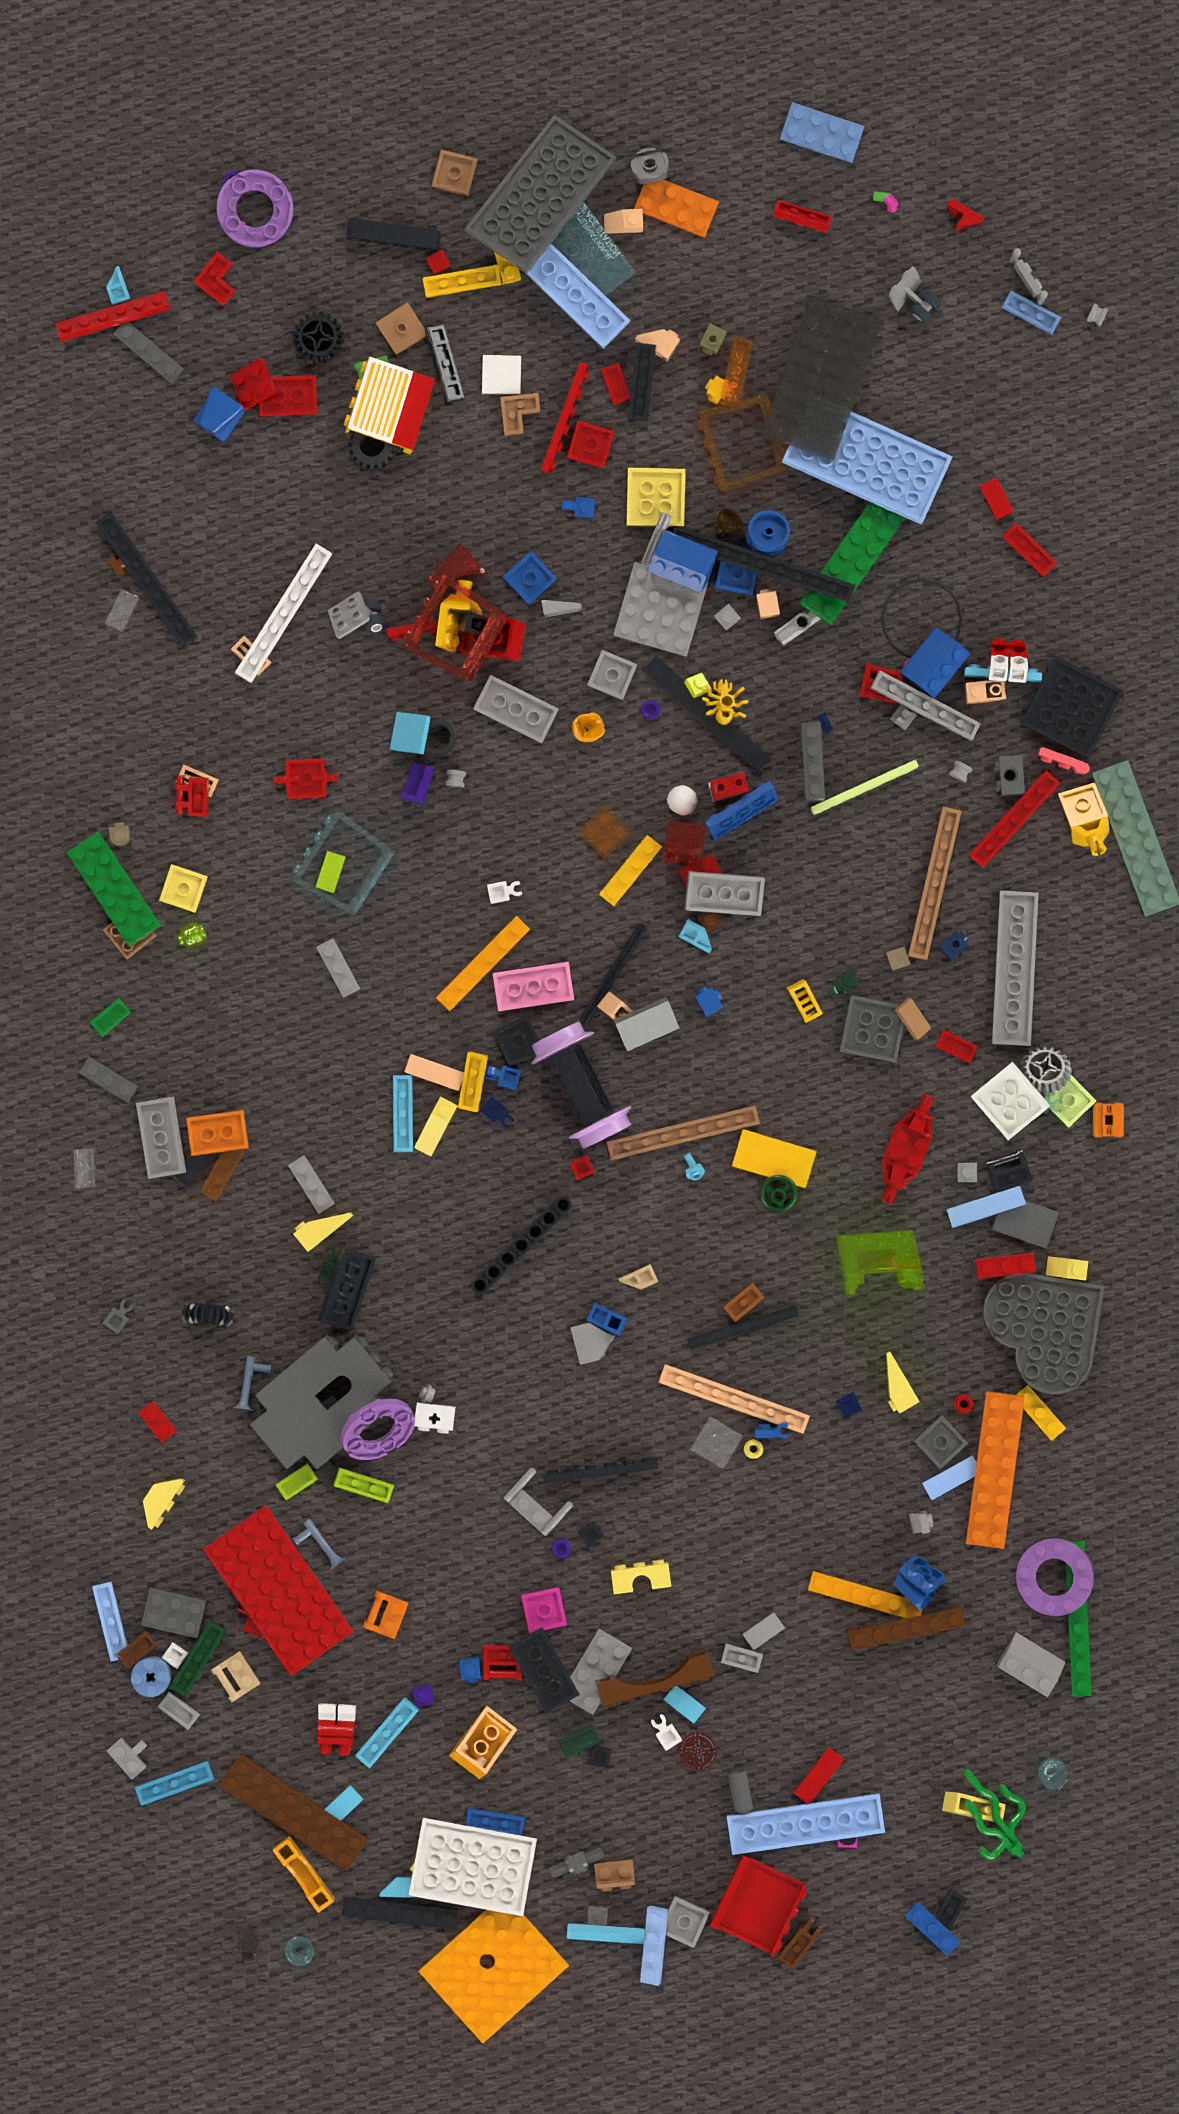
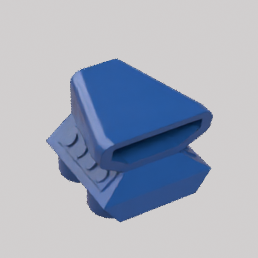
[193,386,246,442]
[893,1555,946,1610]

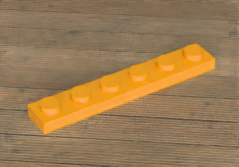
[436,916,530,1011]
[808,1571,923,1618]

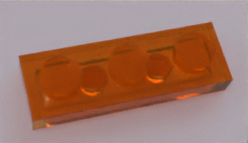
[200,1149,245,1202]

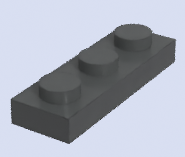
[79,1057,139,1103]

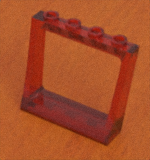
[403,575,509,681]

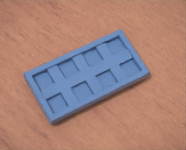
[780,102,864,163]

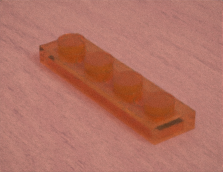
[719,336,753,408]

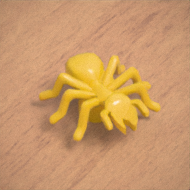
[702,679,748,725]

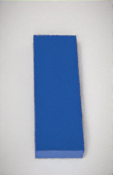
[465,1808,525,1836]

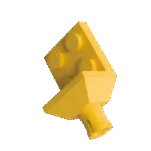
[435,580,482,652]
[1058,783,1109,856]

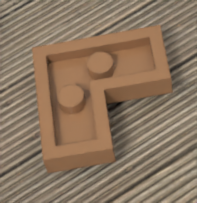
[500,393,540,436]

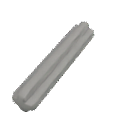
[641,512,672,567]

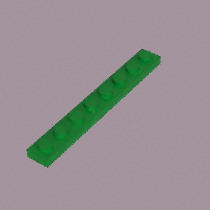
[1066,1541,1091,1696]

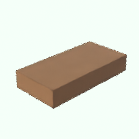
[895,998,931,1040]

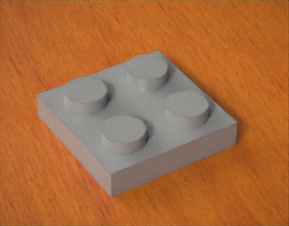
[587,650,637,700]
[666,1896,710,1948]

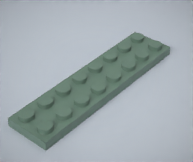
[1092,760,1179,917]

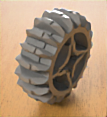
[1019,1046,1072,1096]

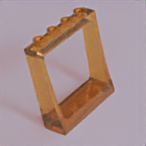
[698,395,792,492]

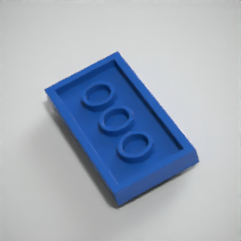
[705,781,779,841]

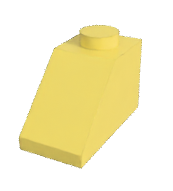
[1046,1256,1088,1280]

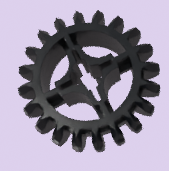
[293,312,344,364]
[182,1303,234,1326]

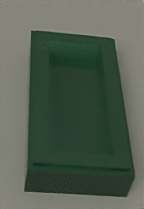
[558,1724,601,1759]

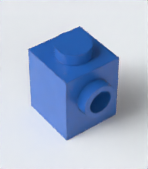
[695,986,723,1017]
[460,1657,481,1683]

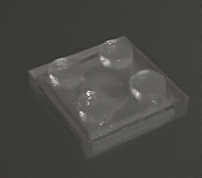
[690,1416,743,1469]

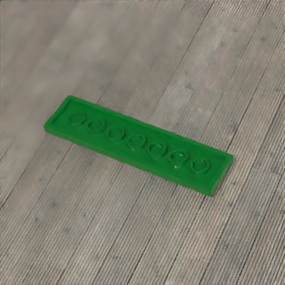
[800,502,905,625]

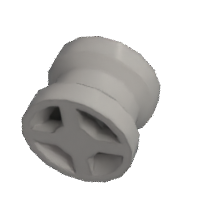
[1087,303,1108,327]
[949,761,972,783]
[445,770,466,788]

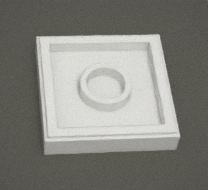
[482,355,521,395]

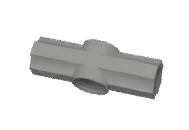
[774,609,821,646]

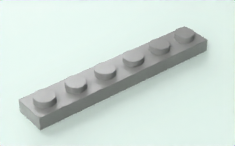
[871,671,981,741]

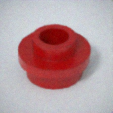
[954,1394,974,1414]

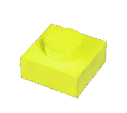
[684,673,711,698]

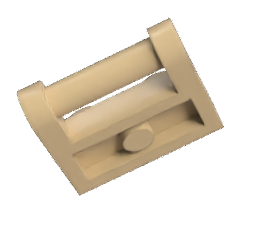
[211,1651,261,1702]

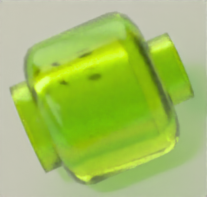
[177,922,207,950]

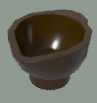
[715,508,743,537]

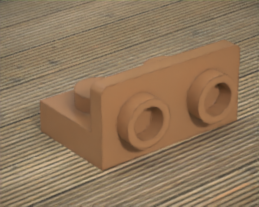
[594,1859,635,1891]

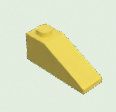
[414,1096,458,1156]
[294,1213,354,1252]
[886,1352,919,1413]
[942,1792,1006,1822]

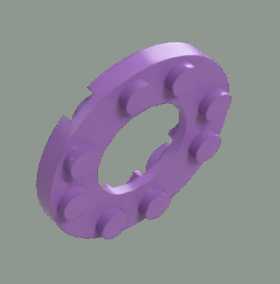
[216,170,293,247]
[340,1399,415,1460]
[1016,1538,1094,1616]

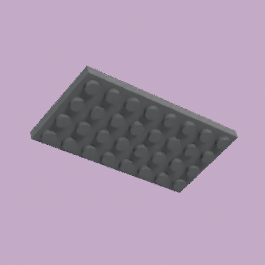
[465,115,616,274]

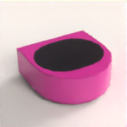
[837,1837,857,1848]

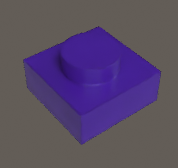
[412,1684,435,1707]

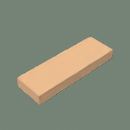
[405,1054,464,1091]

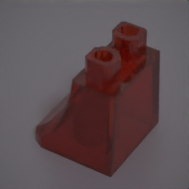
[428,543,488,590]

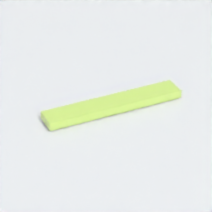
[810,760,918,815]

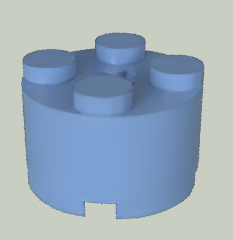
[131,1656,171,1697]

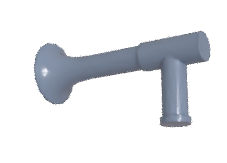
[233,1356,271,1411]
[293,1519,346,1570]

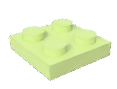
[1044,1074,1096,1128]

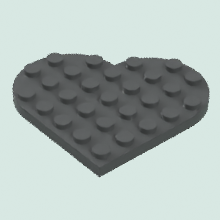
[983,1273,1105,1394]

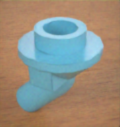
[684,1153,705,1180]

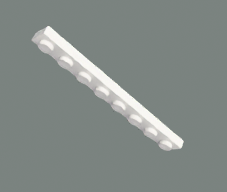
[235,544,332,683]

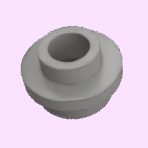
[419,1384,435,1403]

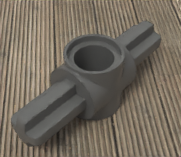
[549,1847,605,1878]

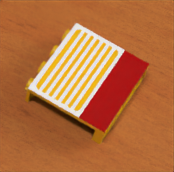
[344,357,435,454]

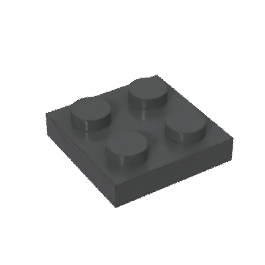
[914,1415,968,1469]

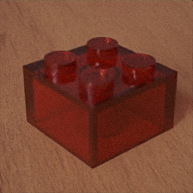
[662,821,706,866]

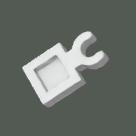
[487,881,522,904]
[651,1714,682,1750]

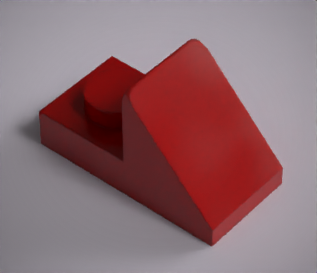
[947,198,984,231]

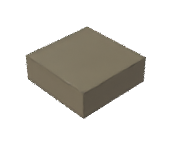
[886,947,910,971]

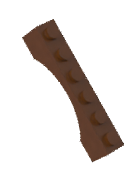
[847,1605,965,1650]
[595,1650,714,1707]

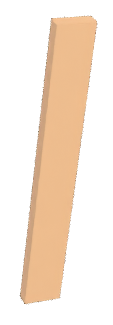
[659,1364,810,1434]

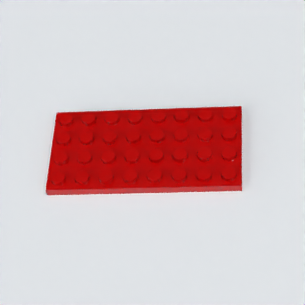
[203,1505,354,1676]

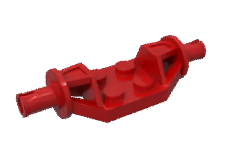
[881,1093,934,1205]

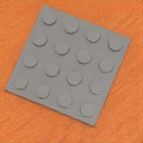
[613,562,708,657]

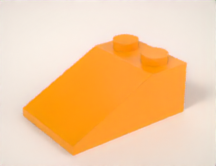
[449,1706,517,1779]

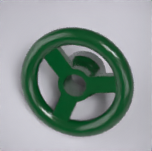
[760,1175,798,1212]

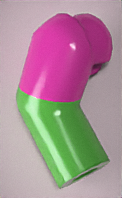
[873,191,898,212]

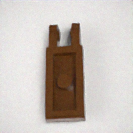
[777,1916,824,1970]

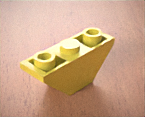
[143,1478,185,1530]

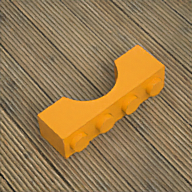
[273,1836,335,1913]

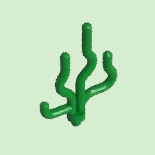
[963,1769,1026,1860]

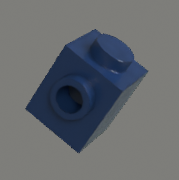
[938,931,969,961]

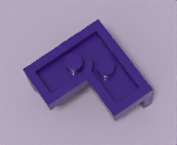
[400,763,434,805]

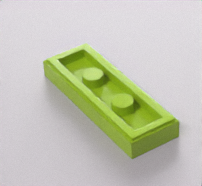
[333,1467,394,1503]

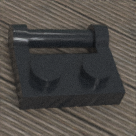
[985,1148,1033,1193]

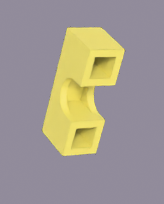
[611,1559,671,1594]

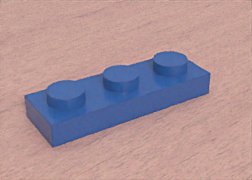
[905,1901,960,1956]

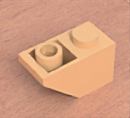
[964,680,1006,704]

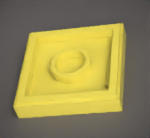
[159,864,208,913]

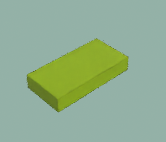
[316,851,346,893]
[276,1463,318,1500]

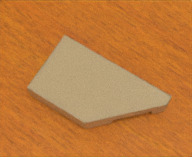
[618,1264,658,1290]

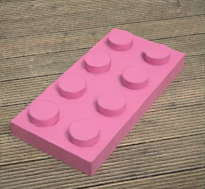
[493,962,574,1011]

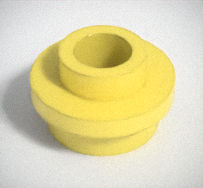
[744,1439,763,1459]

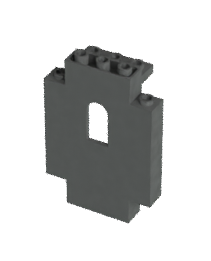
[250,1335,394,1469]

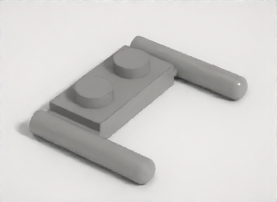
[1010,248,1048,305]
[503,1468,573,1536]

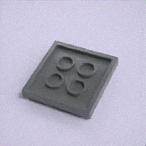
[840,995,904,1063]

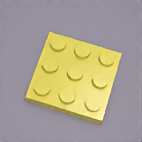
[627,468,685,527]

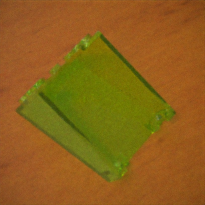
[836,1230,924,1295]

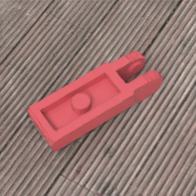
[1037,747,1090,775]

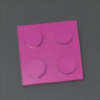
[521,1587,567,1633]

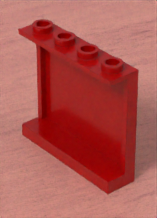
[710,1854,808,1956]

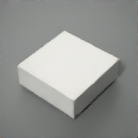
[162,1642,188,1669]

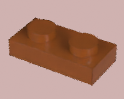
[723,1283,765,1322]

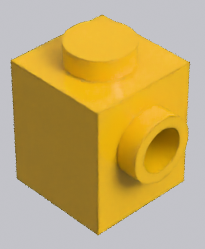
[705,376,736,406]

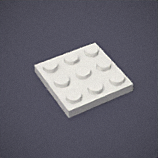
[971,1062,1050,1140]

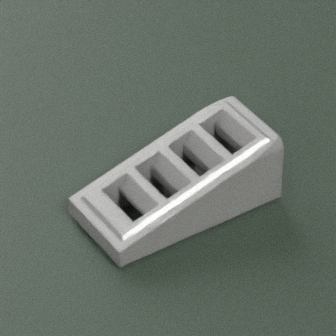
[541,600,582,618]

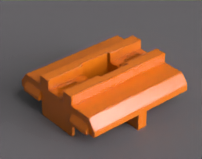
[1093,1103,1124,1137]

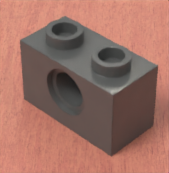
[995,755,1025,796]

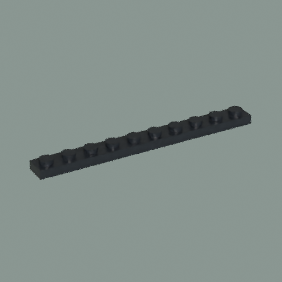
[673,526,856,603]

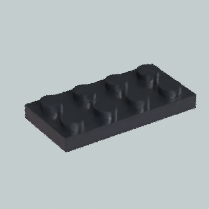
[318,1247,376,1330]
[509,1627,580,1714]

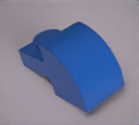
[587,1303,628,1336]

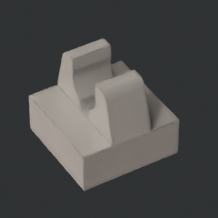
[890,705,917,731]

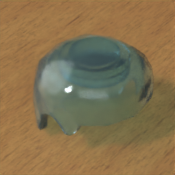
[1038,1758,1068,1790]
[284,1936,314,1966]

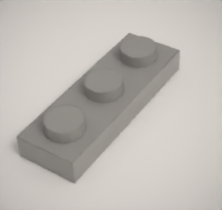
[316,938,360,998]
[288,1155,335,1214]

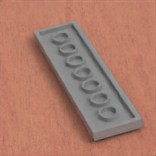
[992,891,1039,1046]

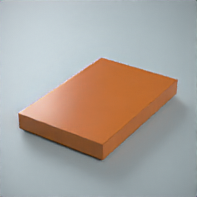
[186,1110,249,1156]

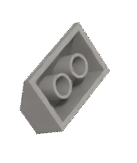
[996,1632,1065,1697]

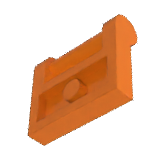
[363,1591,408,1639]

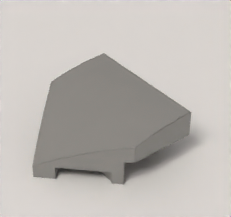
[571,1322,615,1365]

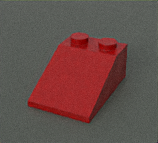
[459,617,526,661]

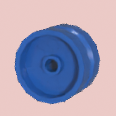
[745,510,790,558]

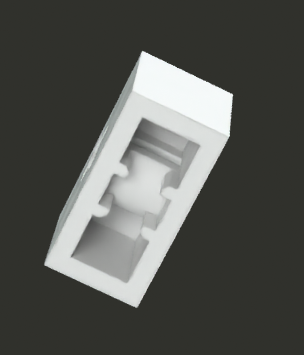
[414,1402,456,1434]

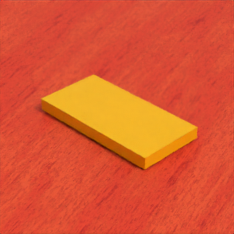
[732,1129,817,1188]

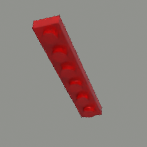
[55,291,170,342]
[541,362,590,475]
[968,770,1060,868]

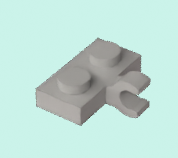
[107,1737,147,1780]

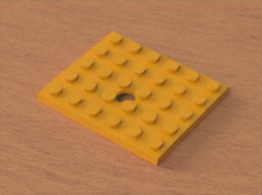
[418,1910,569,2043]

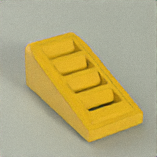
[787,979,823,1023]

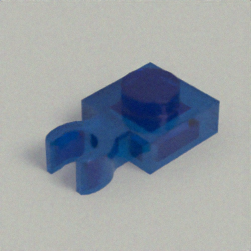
[480,1096,514,1128]

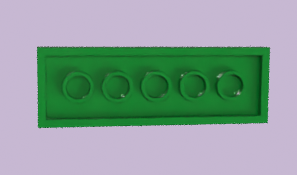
[66,831,161,947]

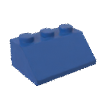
[648,530,718,592]
[900,627,970,698]

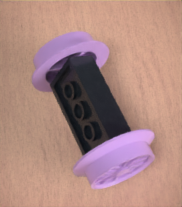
[531,1021,631,1149]

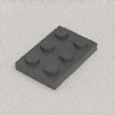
[141,1587,207,1638]

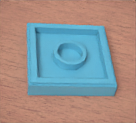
[390,712,431,754]

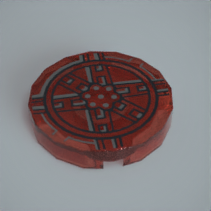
[679,1732,717,1771]

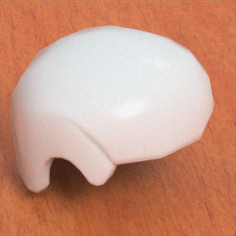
[667,785,698,815]

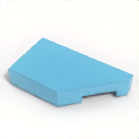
[106,266,131,306]
[679,919,712,954]
[380,1877,415,1897]

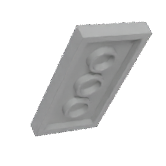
[473,675,559,744]
[685,871,765,916]
[136,1097,186,1179]
[570,1629,632,1715]

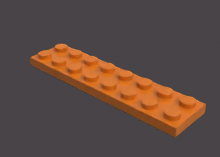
[966,1391,1025,1549]

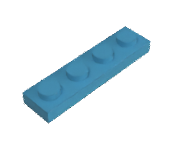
[135,1760,214,1806]

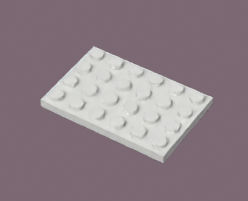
[409,1818,537,1916]

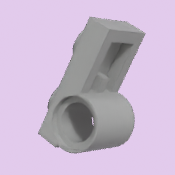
[909,1510,934,1534]

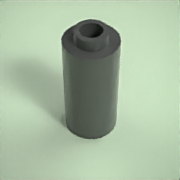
[727,1770,753,1815]

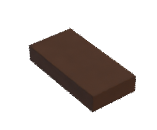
[115,1631,157,1670]

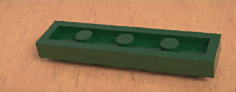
[170,1620,226,1696]

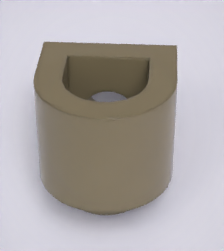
[109,822,130,847]

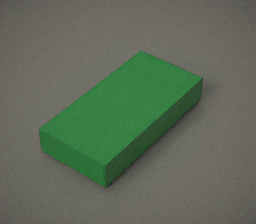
[90,998,132,1037]

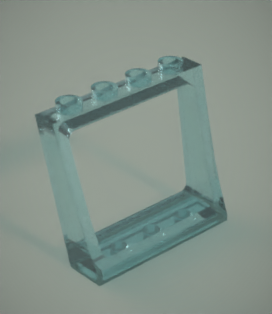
[291,810,396,916]

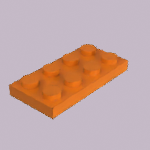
[634,180,719,238]

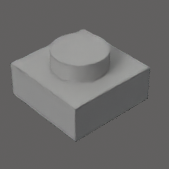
[714,604,741,631]
[957,1163,977,1182]

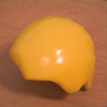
[572,713,605,742]

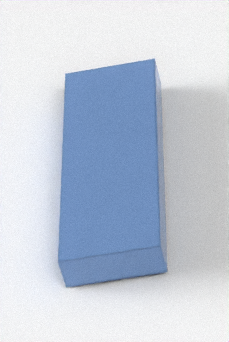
[1002,290,1061,334]

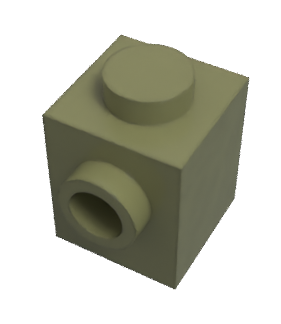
[699,324,727,356]

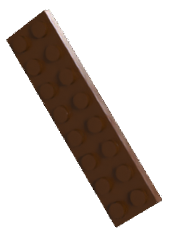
[219,1753,369,1871]

